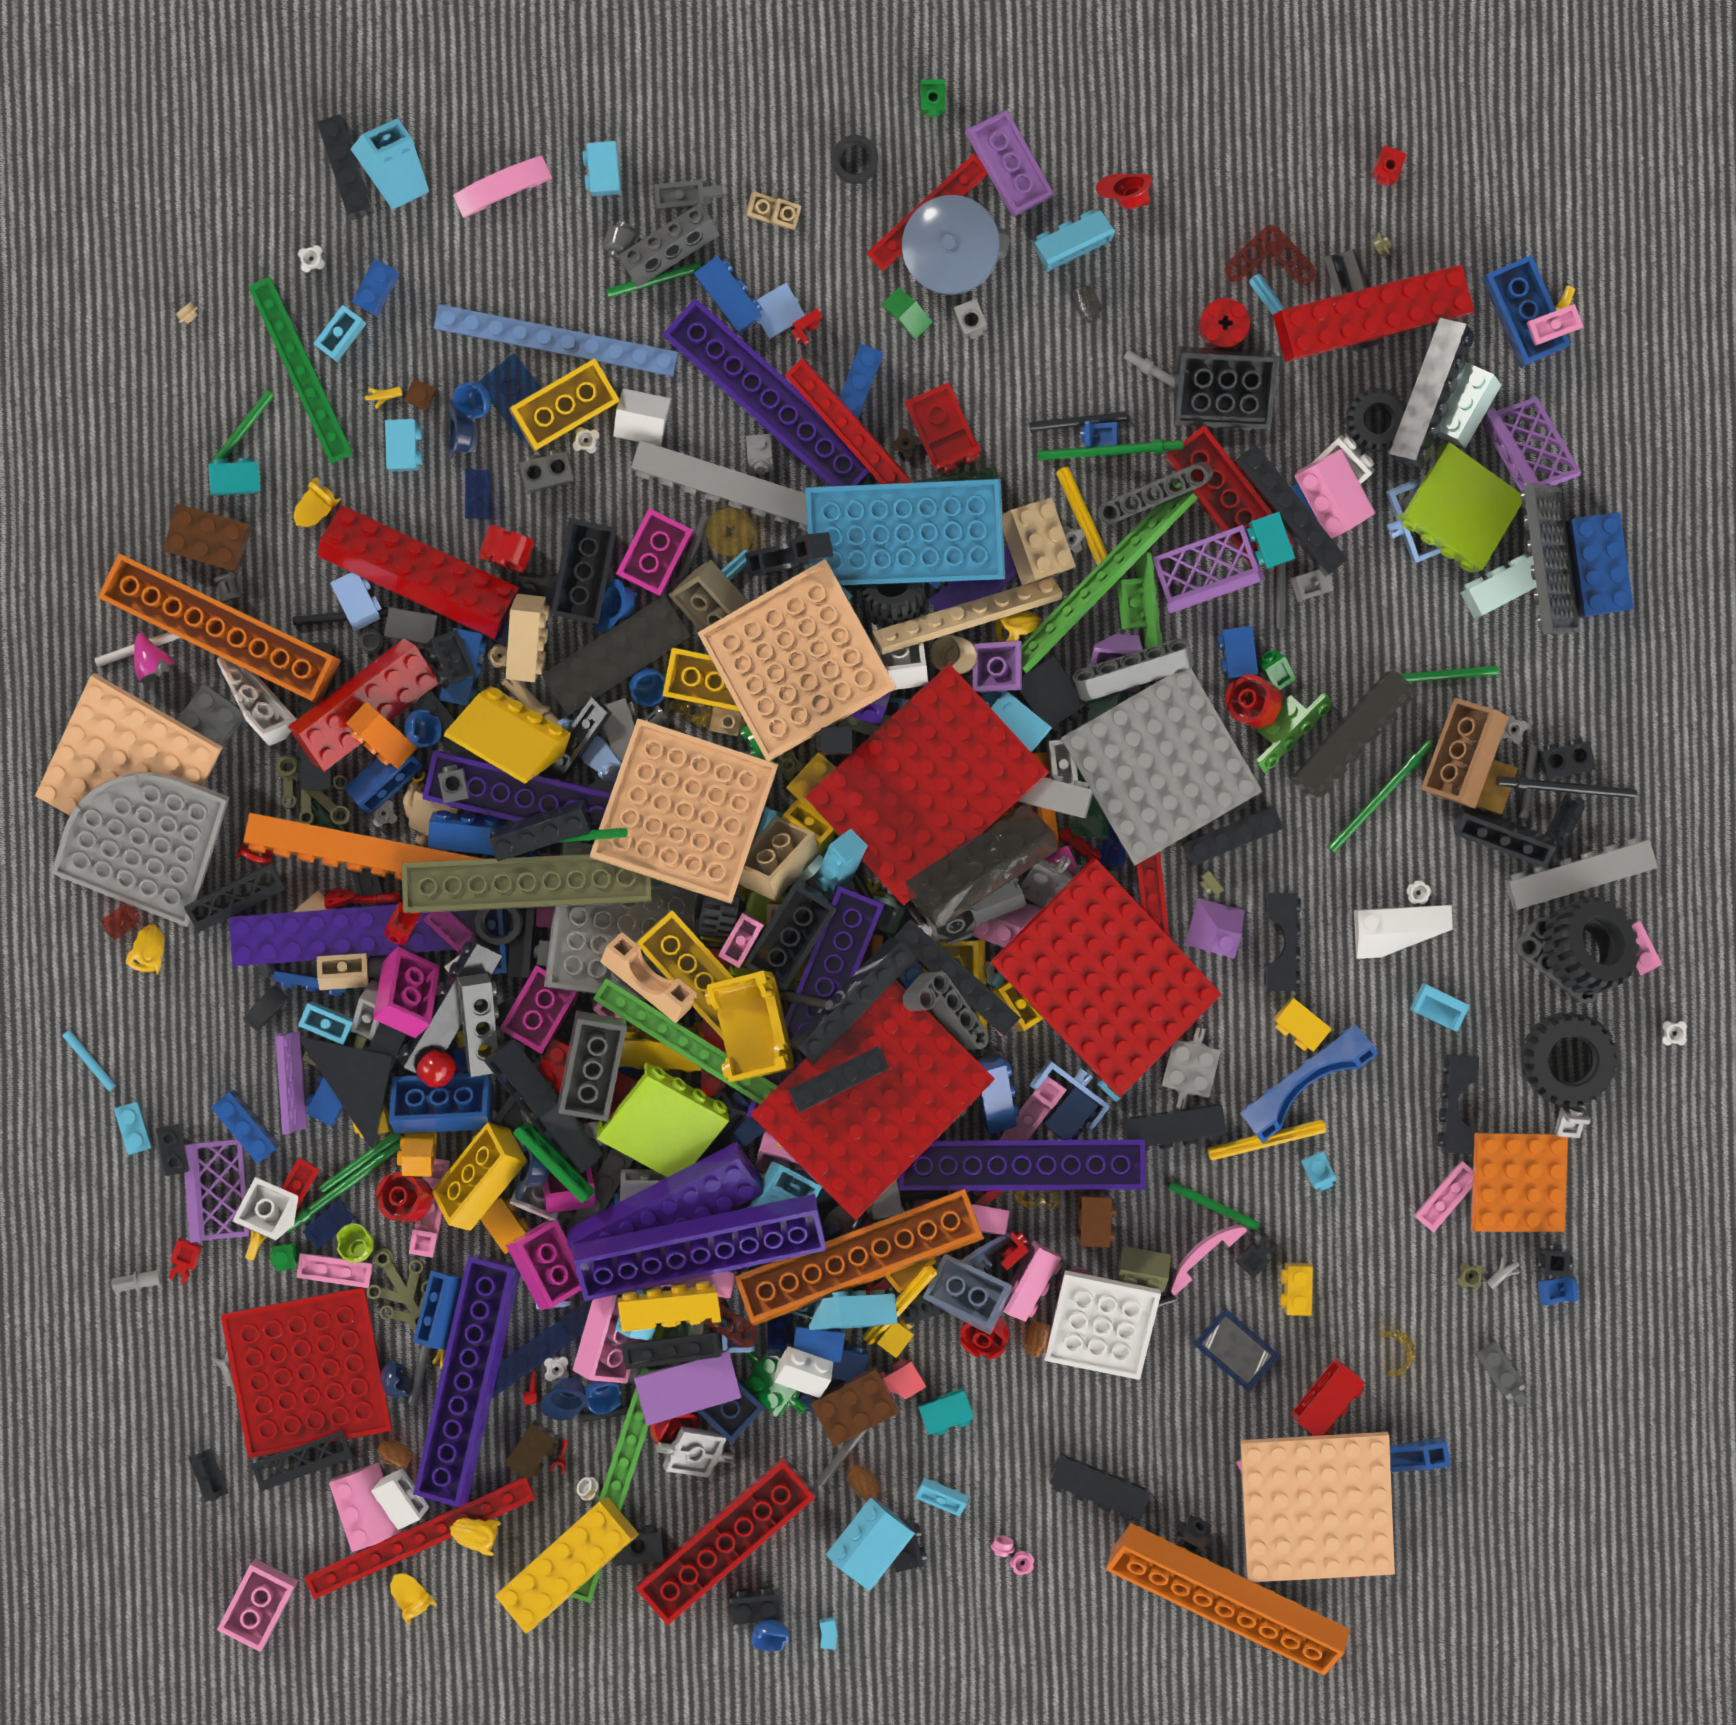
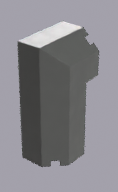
[916,859,1027,945]

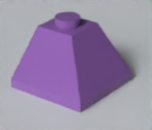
[1090,634,1142,692]
[973,641,1022,693]
[1185,898,1245,958]

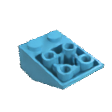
[351,118,429,210]
[980,691,1051,752]
[748,1161,822,1208]

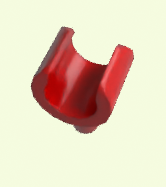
[523,1370,538,1405]
[550,1439,569,1475]

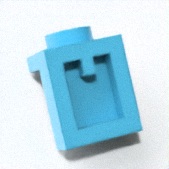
[1301,1151,1337,1191]

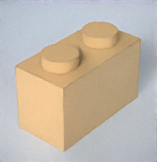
[317,953,369,990]

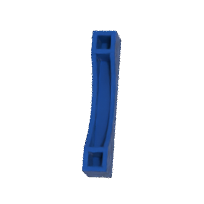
[1240,1025,1378,1143]
[1390,1437,1451,1472]

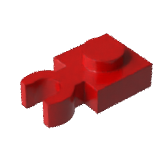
[169,1237,202,1284]

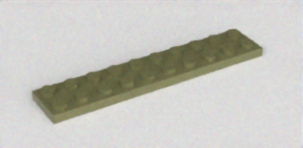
[402,854,652,913]

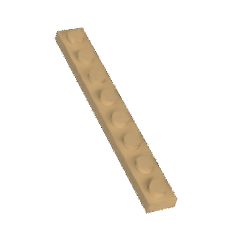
[872,576,1063,655]

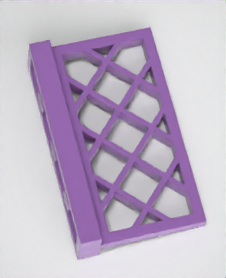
[1482,397,1581,491]
[1153,525,1265,613]
[275,1032,308,1135]
[184,1139,250,1243]

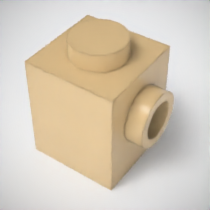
[709,707,746,737]

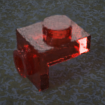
[99,903,140,941]

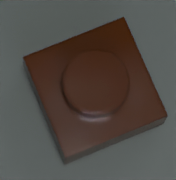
[404,379,437,412]

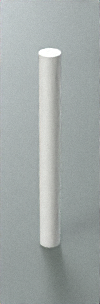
[95,632,180,667]

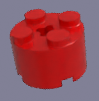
[1198,298,1250,349]
[478,525,535,573]
[1225,674,1282,728]
[376,1172,434,1223]

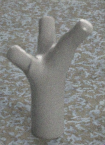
[1487,1258,1520,1289]
[212,1351,234,1386]

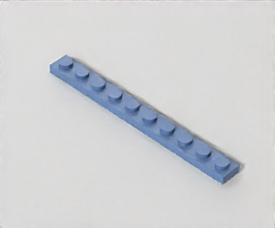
[434,304,678,377]

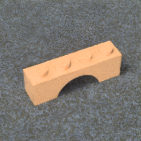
[600,932,697,1023]

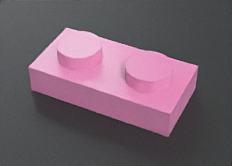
[1527,304,1583,346]
[1632,921,1662,975]

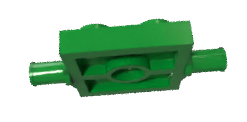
[744,1347,808,1417]

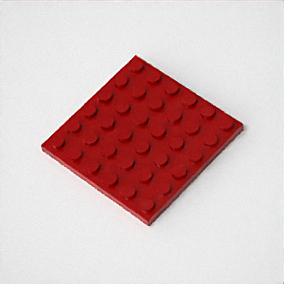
[220,1287,393,1458]

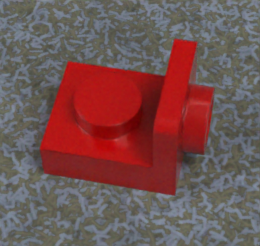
[791,308,823,346]
[383,902,421,945]

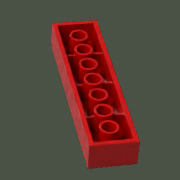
[1272,264,1475,363]
[317,505,519,639]
[636,1456,816,1626]

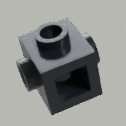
[1536,1243,1573,1279]
[1175,1514,1212,1556]

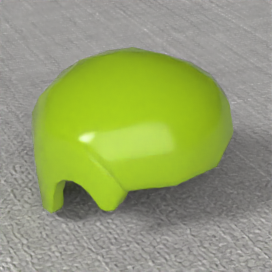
[336,1223,374,1263]

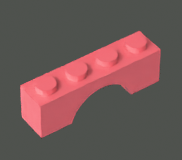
[880,1358,926,1399]

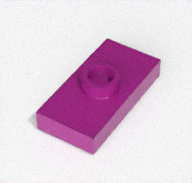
[423,911,476,953]

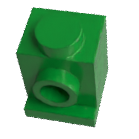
[920,79,945,118]
[270,1241,299,1272]

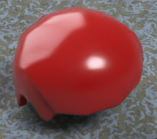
[416,1050,456,1088]

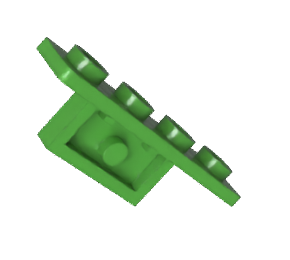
[1116,552,1163,649]
[1256,693,1333,773]

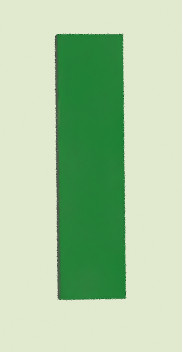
[513,1123,596,1203]

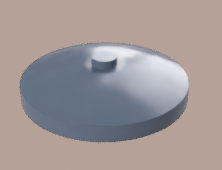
[902,195,1000,295]

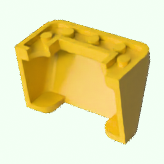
[705,971,795,1082]

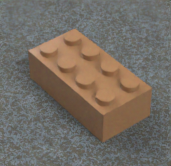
[1421,698,1509,809]

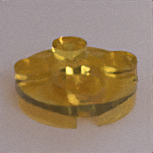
[705,507,754,557]

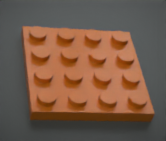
[1471,1133,1568,1232]

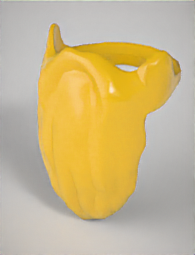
[294,477,341,527]
[995,610,1042,642]
[126,925,165,974]
[450,1517,501,1556]
[390,1573,437,1625]

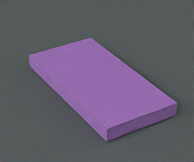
[965,110,1055,217]
[633,1350,741,1426]

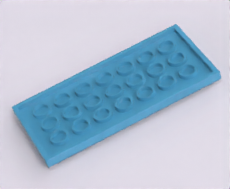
[805,479,1005,585]

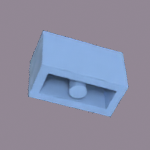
[330,572,382,631]

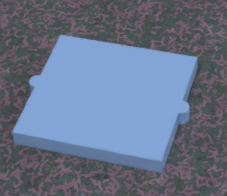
[757,283,805,339]

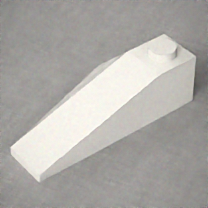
[217,657,297,746]
[1354,905,1453,959]

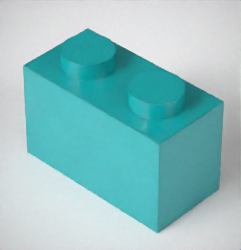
[208,458,260,496]
[1247,512,1295,570]
[918,1387,974,1436]

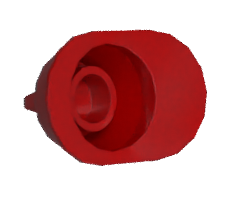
[1096,173,1152,209]

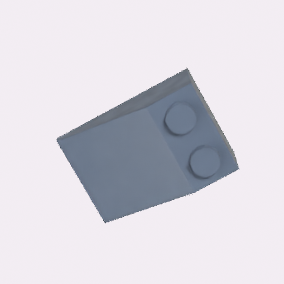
[923,1254,1012,1335]

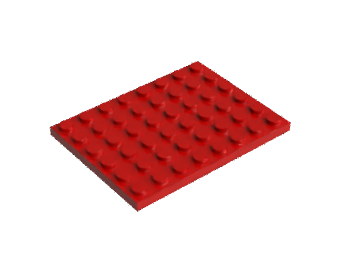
[805,663,1050,906]
[990,858,1222,1098]
[750,980,995,1220]

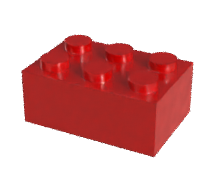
[1290,1357,1365,1436]

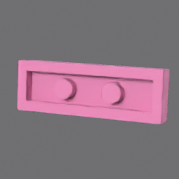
[1414,1161,1473,1232]
[296,1252,373,1288]

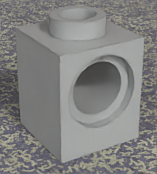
[953,299,987,339]

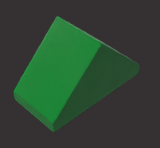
[881,288,933,340]

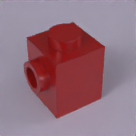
[1371,145,1407,187]

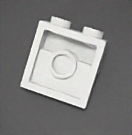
[1311,435,1375,484]

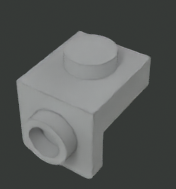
[746,434,774,474]
[1290,569,1333,602]
[1554,1106,1591,1138]

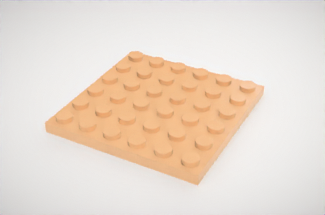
[698,559,897,761]
[35,673,223,816]
[590,719,778,904]
[1240,1432,1395,1582]

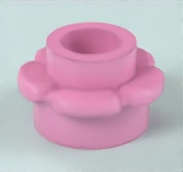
[991,1536,1015,1557]
[1010,1551,1034,1575]

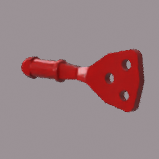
[324,889,401,909]

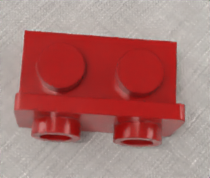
[1000,1229,1029,1270]

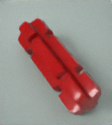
[1058,827,1102,861]

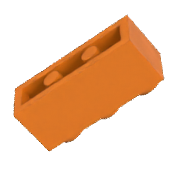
[346,702,417,769]

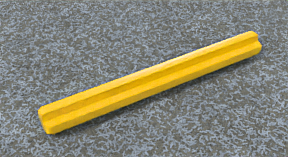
[1056,467,1108,566]
[1207,1120,1326,1160]
[863,1265,937,1345]

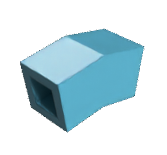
[819,1617,837,1650]

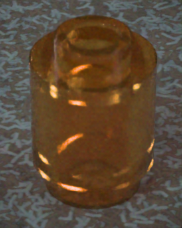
[1022,1320,1051,1358]
[376,1437,414,1471]
[846,1464,881,1501]

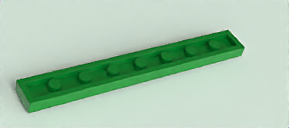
[248,276,354,465]

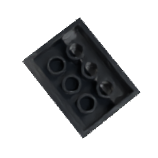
[1174,346,1279,429]

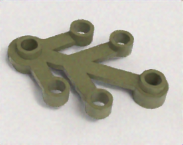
[276,755,351,826]
[367,1247,428,1331]

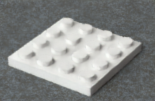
[1045,1270,1161,1380]

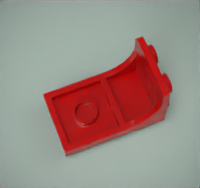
[904,382,982,475]

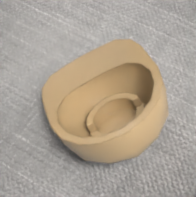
[930,635,977,675]

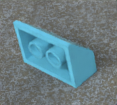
[1033,210,1115,272]
[809,1290,897,1330]
[826,1497,915,1591]

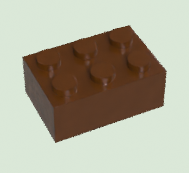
[163,503,252,573]
[1076,1191,1116,1248]
[811,1365,899,1447]

